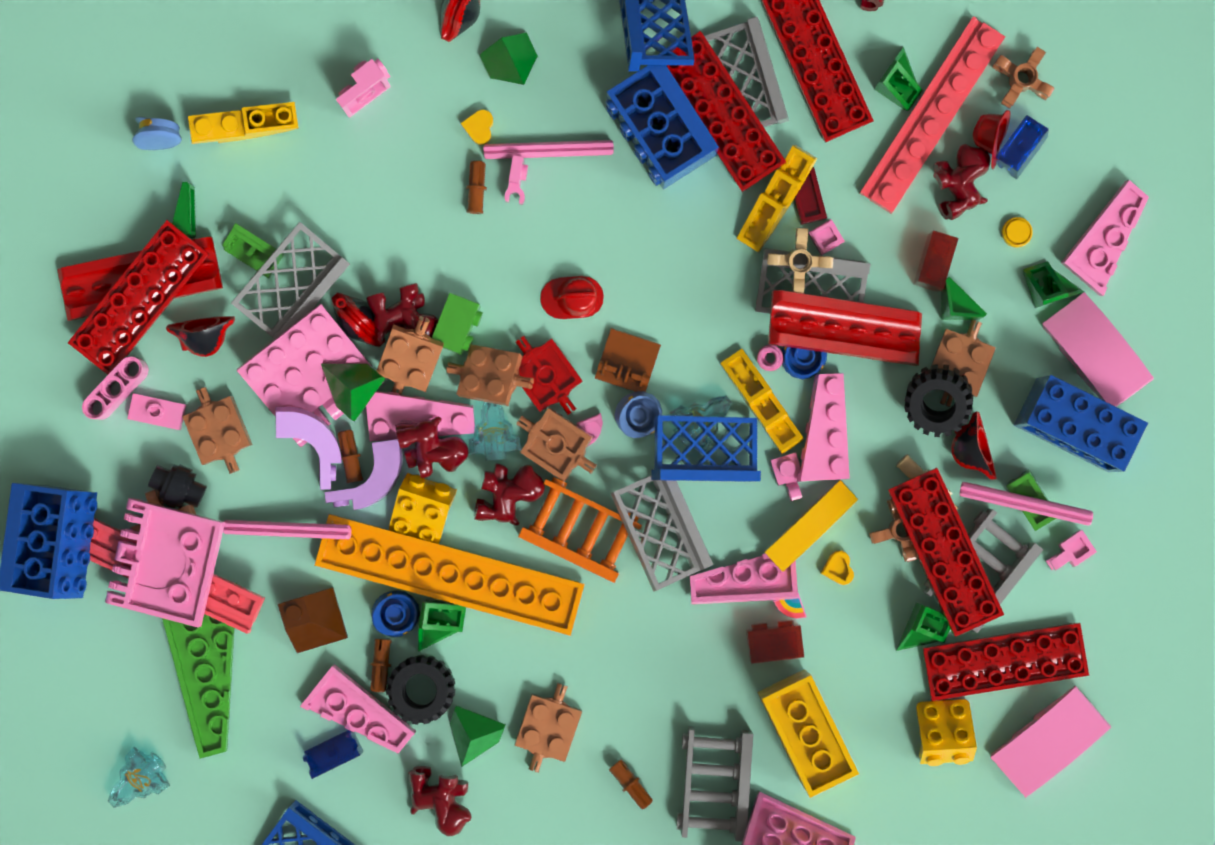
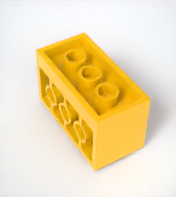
[757,669,859,798]

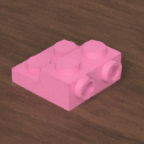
[336,58,391,118]

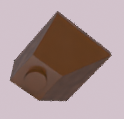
[278,587,348,653]

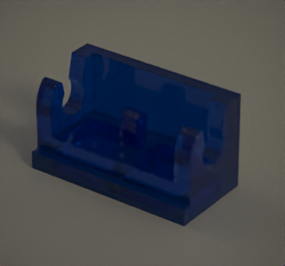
[996,115,1049,179]
[303,730,364,779]

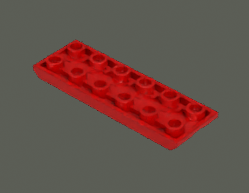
[761,0,874,143]
[666,31,787,192]
[68,220,209,375]
[57,237,223,321]
[768,290,922,366]
[888,468,1004,637]
[923,623,1089,701]

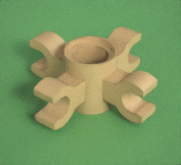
[767,228,833,294]

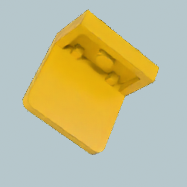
[389,473,457,544]
[916,699,977,766]

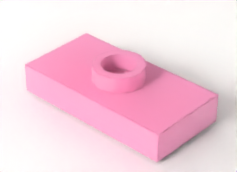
[127,393,186,430]

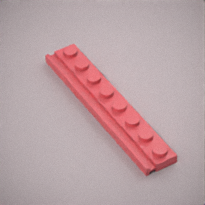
[859,16,1006,214]
[89,518,265,634]

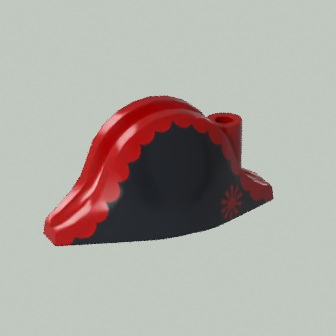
[440,0,480,42]
[331,292,385,347]
[166,316,235,357]
[951,411,997,480]

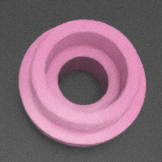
[757,345,784,371]

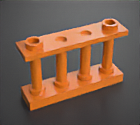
[518,477,642,583]

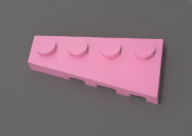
[1061,180,1149,296]
[797,373,850,482]
[366,391,476,441]
[690,554,798,605]
[300,664,416,753]

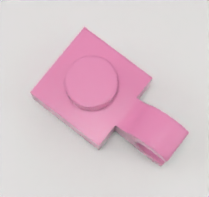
[505,155,528,205]
[770,453,802,501]
[1045,530,1097,570]

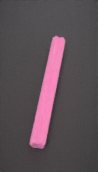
[483,140,614,159]
[959,482,1093,526]
[223,520,351,539]

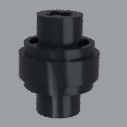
[148,464,207,508]

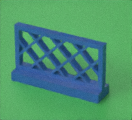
[619,0,695,71]
[651,415,761,482]
[262,800,355,845]

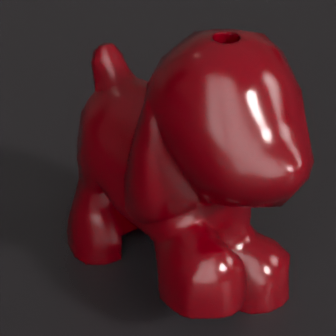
[933,144,991,220]
[366,283,439,341]
[395,417,468,478]
[474,463,545,526]
[408,766,472,836]

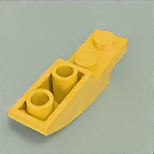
[188,102,299,144]

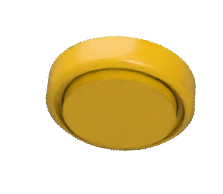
[1001,217,1033,248]

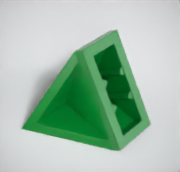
[480,32,538,85]
[874,47,923,111]
[1023,261,1084,308]
[941,277,987,320]
[321,363,385,422]
[418,600,466,652]
[896,603,950,651]
[450,706,506,767]

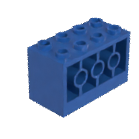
[605,65,719,190]
[1014,375,1148,472]
[0,483,97,599]

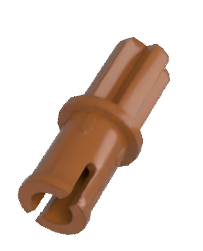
[466,161,487,214]
[338,430,364,483]
[370,639,392,692]
[609,759,653,809]

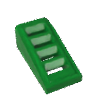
[172,182,196,238]

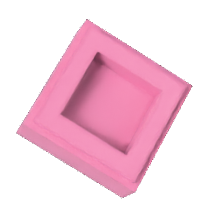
[808,219,845,256]

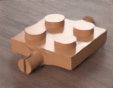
[376,316,444,395]
[930,320,996,407]
[446,344,534,406]
[182,387,253,474]
[516,408,597,481]
[514,683,582,773]

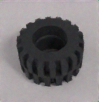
[904,364,973,437]
[386,655,456,725]

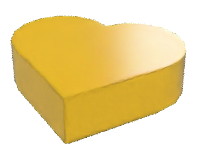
[461,110,494,145]
[820,550,854,585]

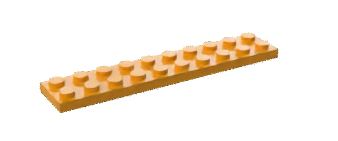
[314,514,585,636]

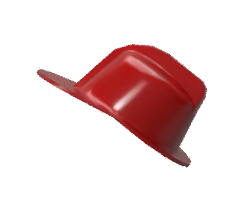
[973,110,1011,169]
[540,276,604,319]

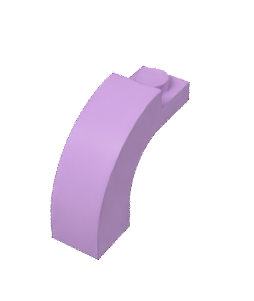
[275,407,342,490]
[324,439,403,510]

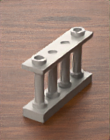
[923,509,1044,633]
[676,726,753,842]

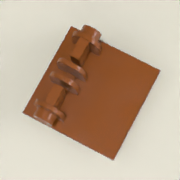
[595,328,661,392]

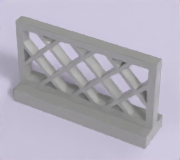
[705,17,789,128]
[231,222,350,339]
[755,248,871,314]
[610,476,713,592]

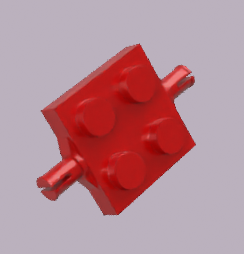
[515,336,583,415]

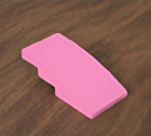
[1042,292,1154,407]
[990,686,1111,798]

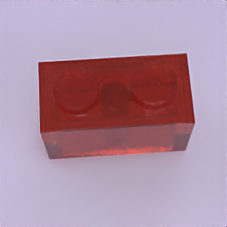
[913,230,959,292]
[746,620,804,664]

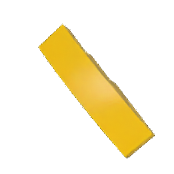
[736,145,818,252]
[720,349,804,454]
[764,480,858,572]

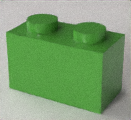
[432,293,483,355]

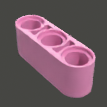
[82,356,149,420]

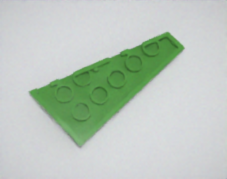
[162,583,237,759]

